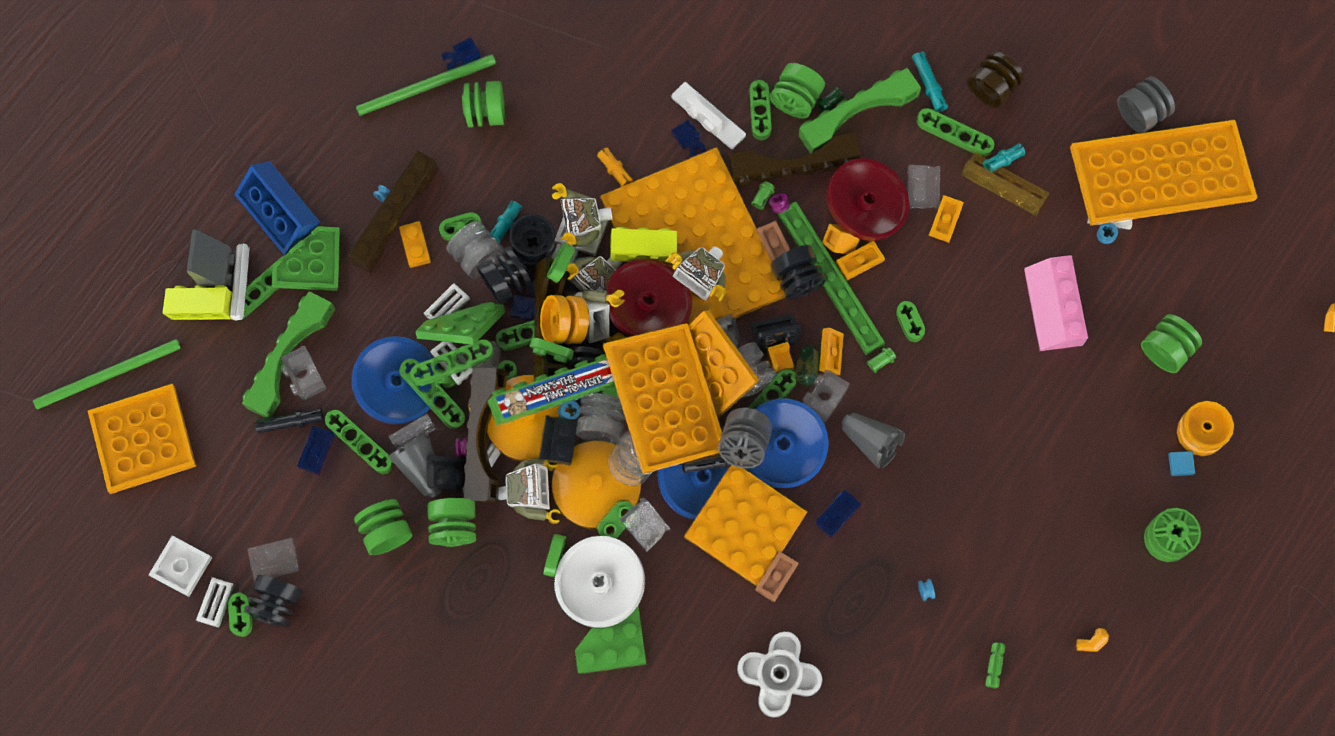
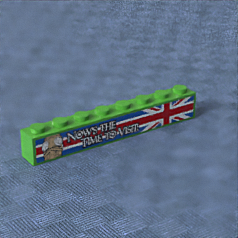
[488,354,615,426]

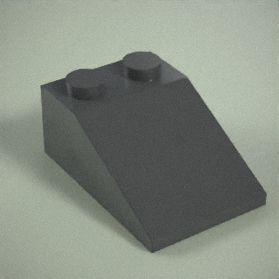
[187,230,236,290]

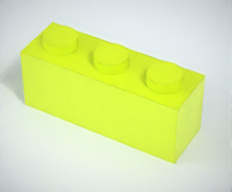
[610,227,677,263]
[163,285,232,320]

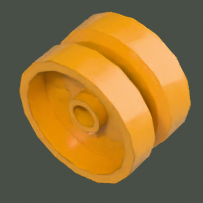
[540,295,589,344]
[1177,401,1234,456]

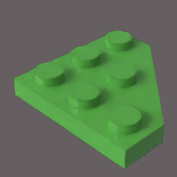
[272,226,340,291]
[416,302,505,345]
[575,606,646,674]

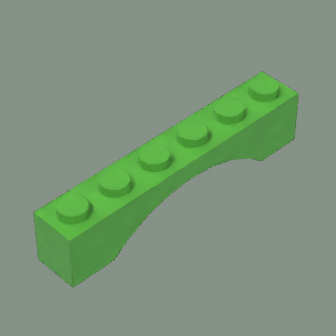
[799,68,921,154]
[242,291,335,419]

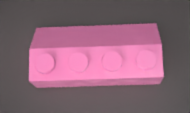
[1024,255,1088,351]

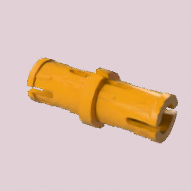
[597,147,633,187]

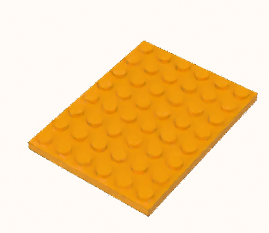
[600,147,785,326]

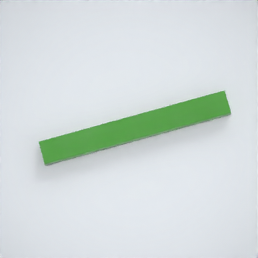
[777,202,885,355]

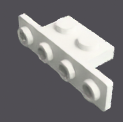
[672,82,746,149]

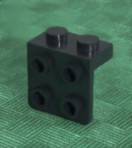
[751,314,802,351]

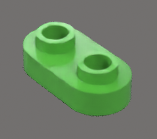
[439,212,482,241]
[529,338,574,363]
[597,500,636,539]

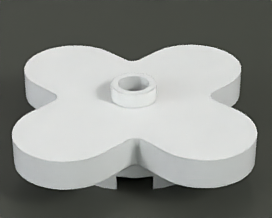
[738,632,822,717]

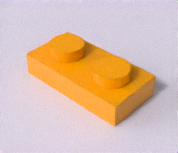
[929,195,964,243]
[399,221,431,268]
[836,241,885,281]
[819,328,844,376]

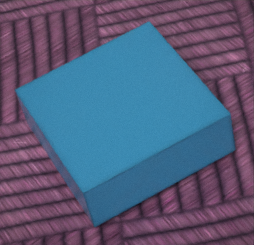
[1168,451,1195,476]

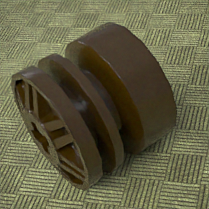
[966,51,1024,109]

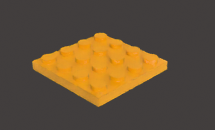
[689,310,760,419]
[88,384,196,494]
[684,465,807,586]

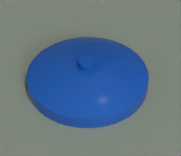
[351,336,440,424]
[747,398,829,488]
[657,453,746,520]

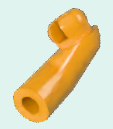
[1324,303,1335,332]
[1076,628,1109,652]

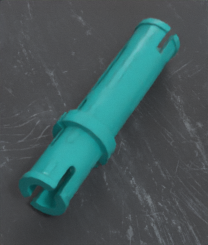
[912,52,948,112]

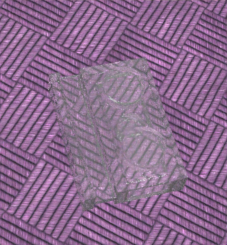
[908,165,940,209]
[388,414,436,451]
[620,498,670,551]
[248,538,299,581]

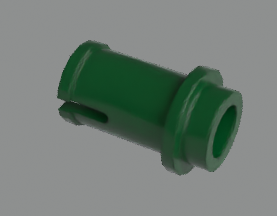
[817,87,844,112]

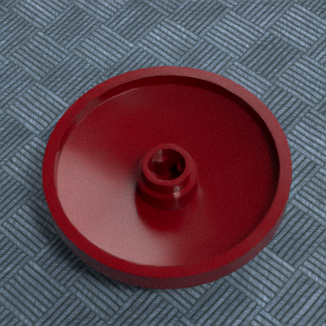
[827,158,909,241]
[605,259,692,337]

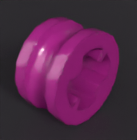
[769,193,790,213]
[455,437,468,458]

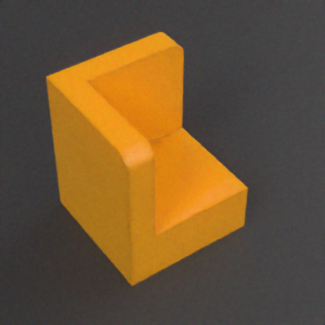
[822,224,859,254]
[767,342,794,375]

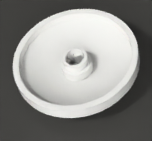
[555,536,645,628]

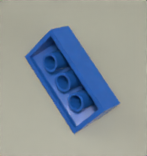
[234,161,320,255]

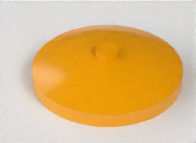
[487,375,573,462]
[552,441,641,529]

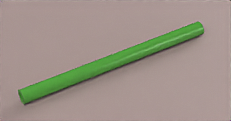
[356,54,496,116]
[33,339,181,410]

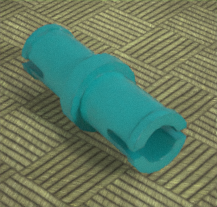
[983,143,1025,173]
[489,201,522,243]

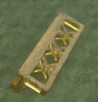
[962,152,1050,216]

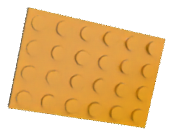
[603,323,722,474]

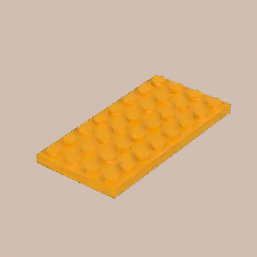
[1070,120,1257,226]

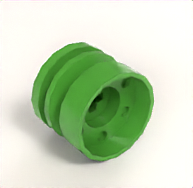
[770,63,825,118]
[462,81,505,127]
[1141,314,1202,373]
[428,498,476,547]
[354,499,413,555]
[1144,508,1201,562]

